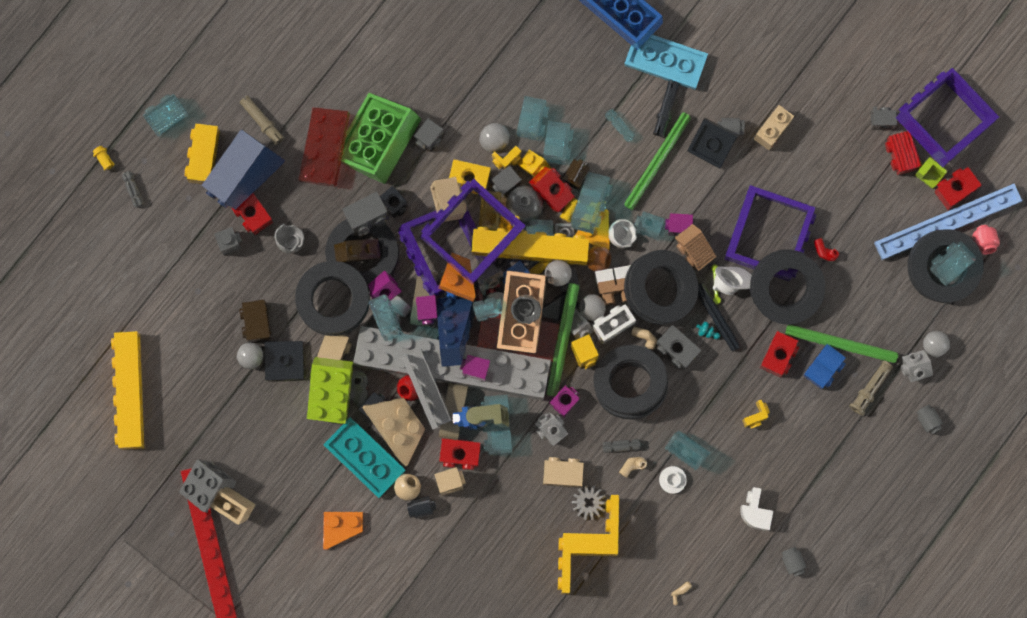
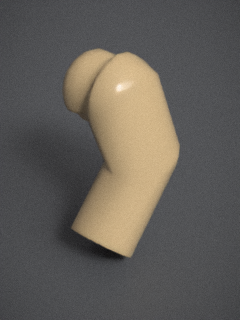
[632,327,657,350]
[619,457,647,478]

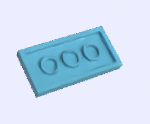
[624,35,708,90]

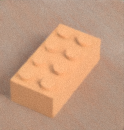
[497,270,547,353]

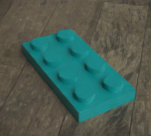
[323,417,406,499]

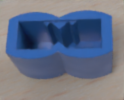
[803,344,846,390]

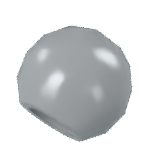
[545,260,572,286]
[579,294,606,321]
[923,330,950,357]
[237,342,264,369]

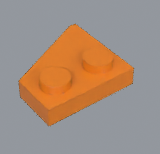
[439,253,475,301]
[323,512,363,550]

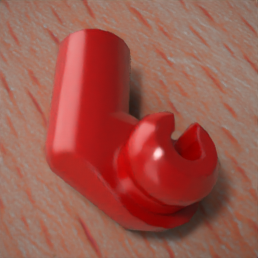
[813,238,839,261]

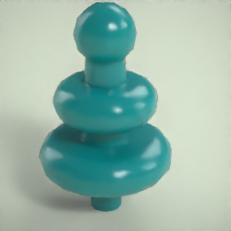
[696,322,720,340]

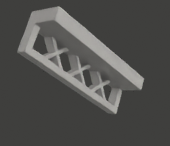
[402,349,452,430]

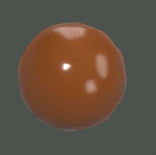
[586,246,611,271]

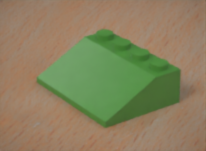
[332,93,421,184]

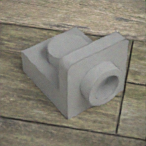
[570,309,594,340]

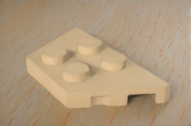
[362,398,425,467]

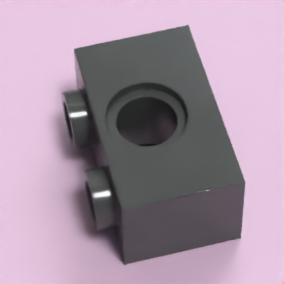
[656,325,701,370]

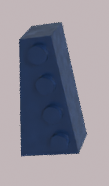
[436,297,476,367]

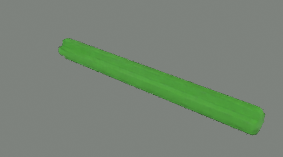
[624,112,691,210]
[546,283,579,397]
[785,325,898,363]

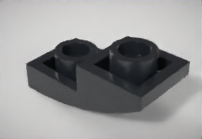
[541,291,580,327]

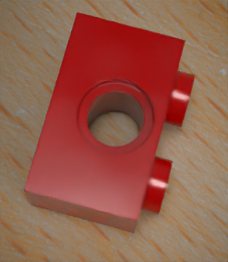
[529,167,575,212]
[934,167,981,210]
[231,193,273,235]
[760,331,799,378]
[439,438,481,470]

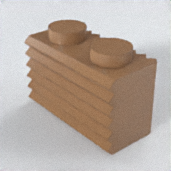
[675,224,717,271]

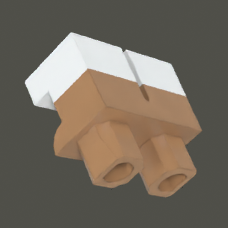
[595,265,631,306]

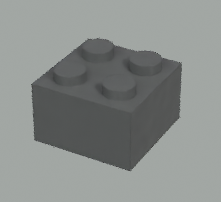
[342,192,389,237]

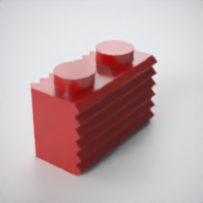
[885,131,922,175]

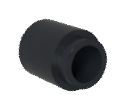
[407,496,437,519]

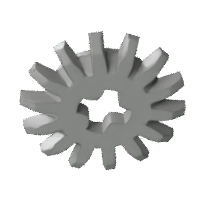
[572,485,606,520]

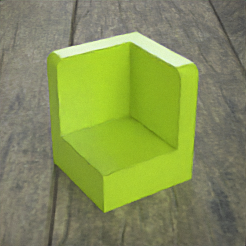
[915,157,947,189]

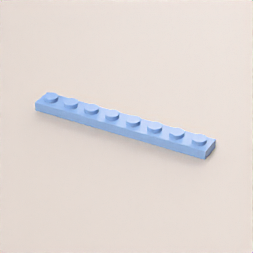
[874,184,1022,260]

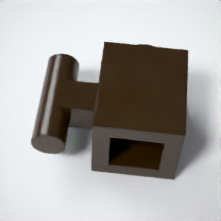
[563,159,590,191]

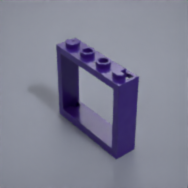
[896,68,999,168]
[421,179,526,285]
[724,185,817,282]
[398,207,486,296]

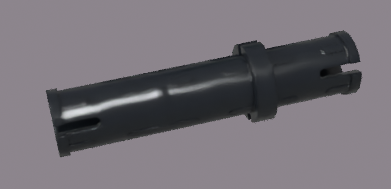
[653,80,680,137]

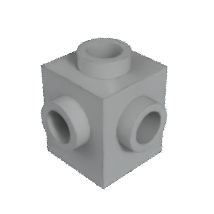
[901,350,933,382]
[535,412,568,446]

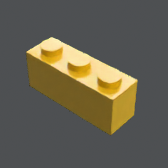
[185,123,220,184]

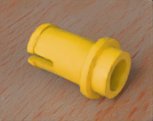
[93,145,115,171]
[560,198,580,223]

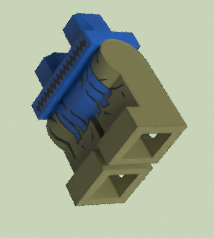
[453,404,510,430]

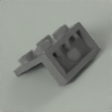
[179,459,237,512]

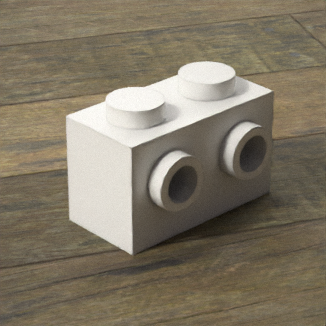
[593,304,636,344]

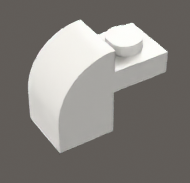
[740,487,773,531]

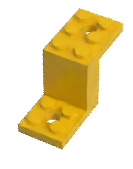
[558,495,619,594]

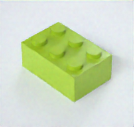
[307,357,353,424]

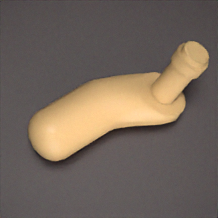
[671,582,692,605]

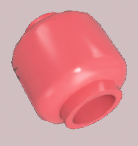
[972,225,1000,255]

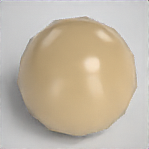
[394,474,421,501]

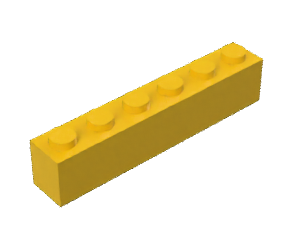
[472,227,589,265]
[111,331,144,450]

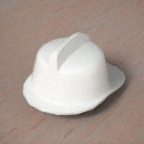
[713,267,752,295]

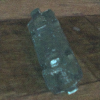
[605,109,635,142]

